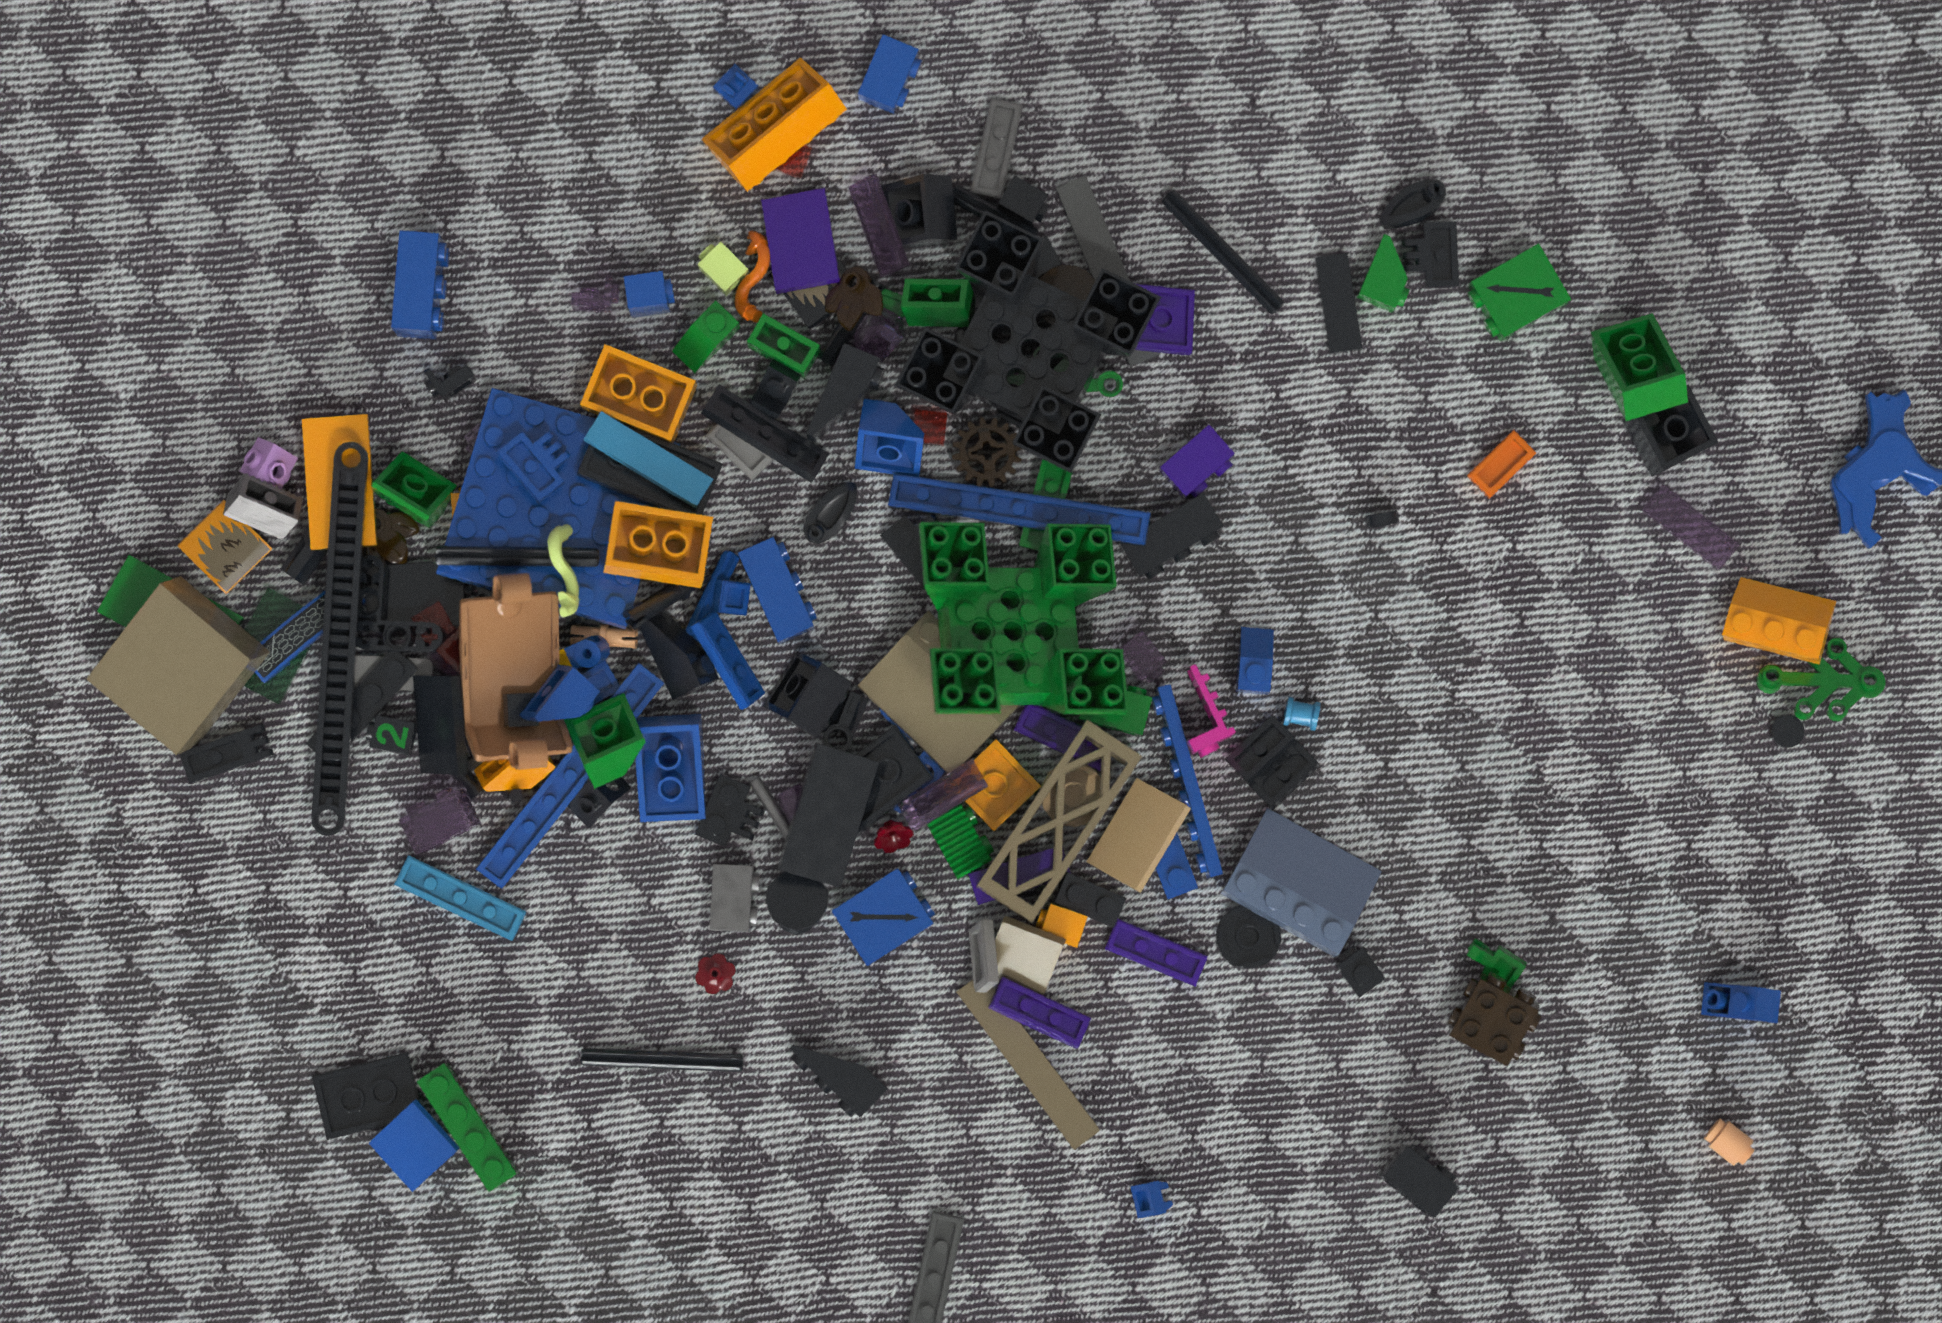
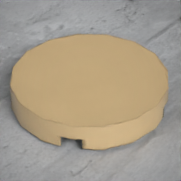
[1041,762,1100,827]

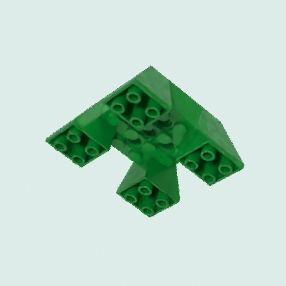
[919,522,1129,714]

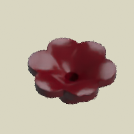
[873,820,914,853]
[695,953,736,994]

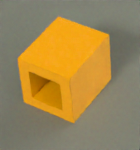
[1036,904,1088,948]

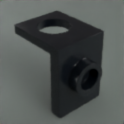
[567,777,631,828]

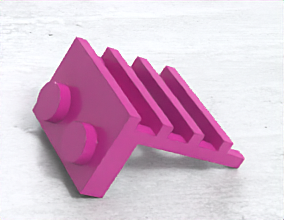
[1187,664,1236,758]

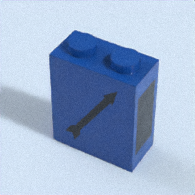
[832,868,935,967]

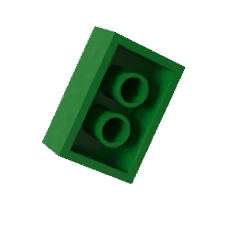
[1591,313,1688,421]

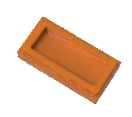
[1467,430,1536,499]

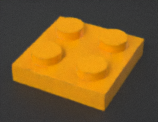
[949,739,1041,832]

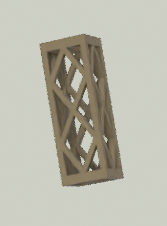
[976,720,1142,923]

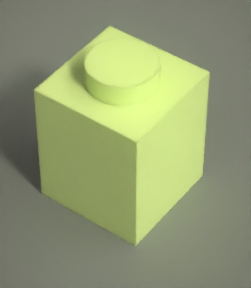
[698,242,749,296]

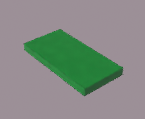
[97,555,244,627]

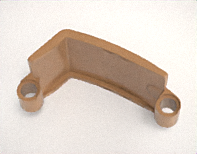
[459,573,572,770]

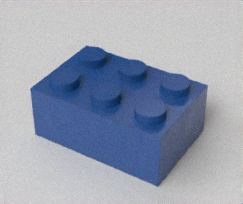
[391,230,450,340]

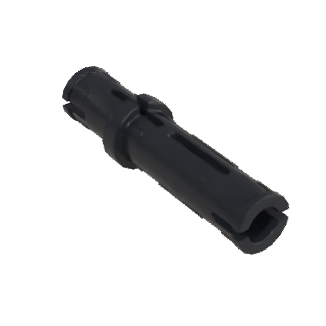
[623,568,711,630]

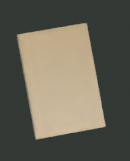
[1086,778,1191,893]

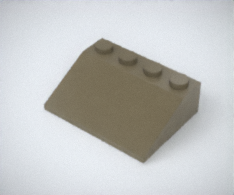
[857,611,1020,777]

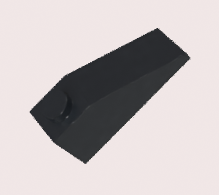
[639,611,719,700]

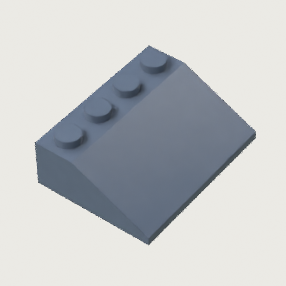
[1220,808,1382,957]

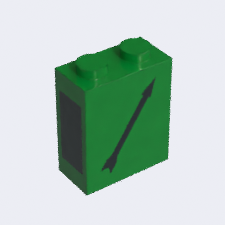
[1467,243,1571,342]

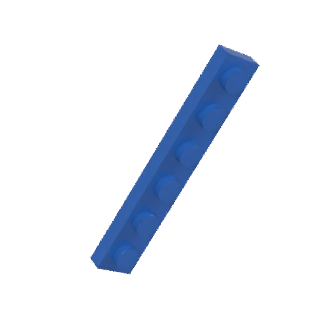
[1152,684,1223,879]

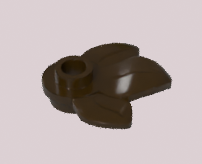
[825,267,883,331]
[363,508,420,565]

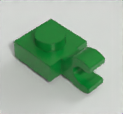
[1467,938,1527,988]

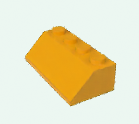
[701,57,847,192]

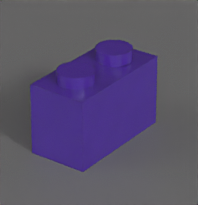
[1159,425,1235,500]

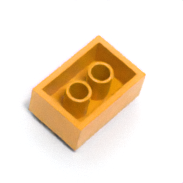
[580,344,697,443]
[603,501,713,588]

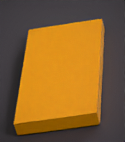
[302,414,377,550]

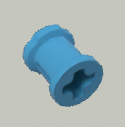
[1283,696,1321,731]

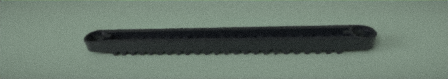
[311,442,368,836]

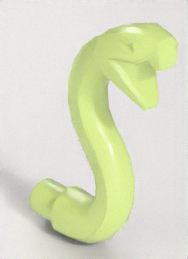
[548,524,579,617]

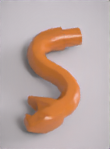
[735,230,770,323]

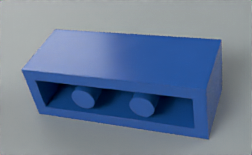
[738,537,817,644]

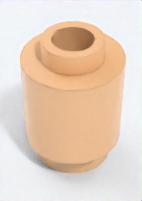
[1704,1118,1755,1166]

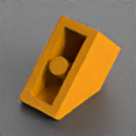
[474,755,556,792]

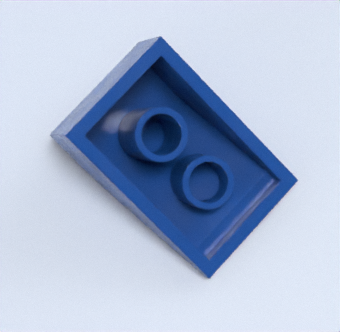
[635,714,706,822]

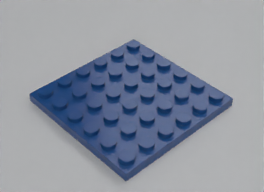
[436,388,680,630]

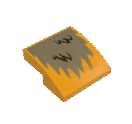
[177,499,273,594]

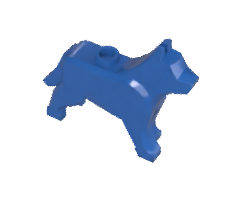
[1830,389,1942,549]

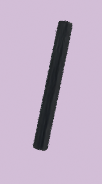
[1162,190,1284,314]
[435,546,600,567]
[580,1048,744,1072]

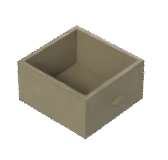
[86,576,270,755]

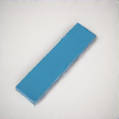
[583,411,713,509]
[394,855,527,941]

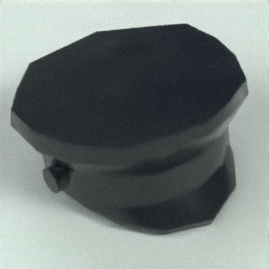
[766,871,828,935]

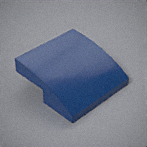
[369,1099,460,1192]

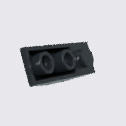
[790,1045,888,1117]

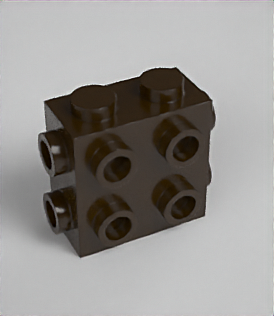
[1447,972,1542,1067]

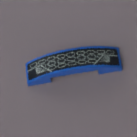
[255,590,366,684]

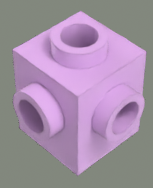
[240,437,298,490]

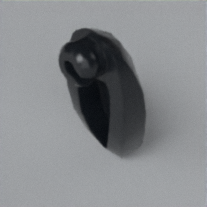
[1380,179,1446,229]
[803,482,857,544]

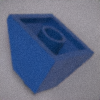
[855,399,924,477]

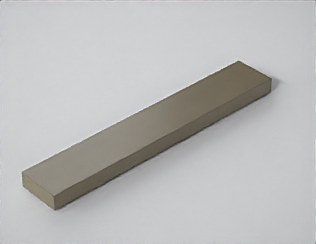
[956,979,1100,1150]

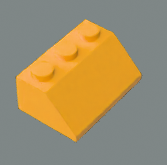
[1722,577,1836,665]

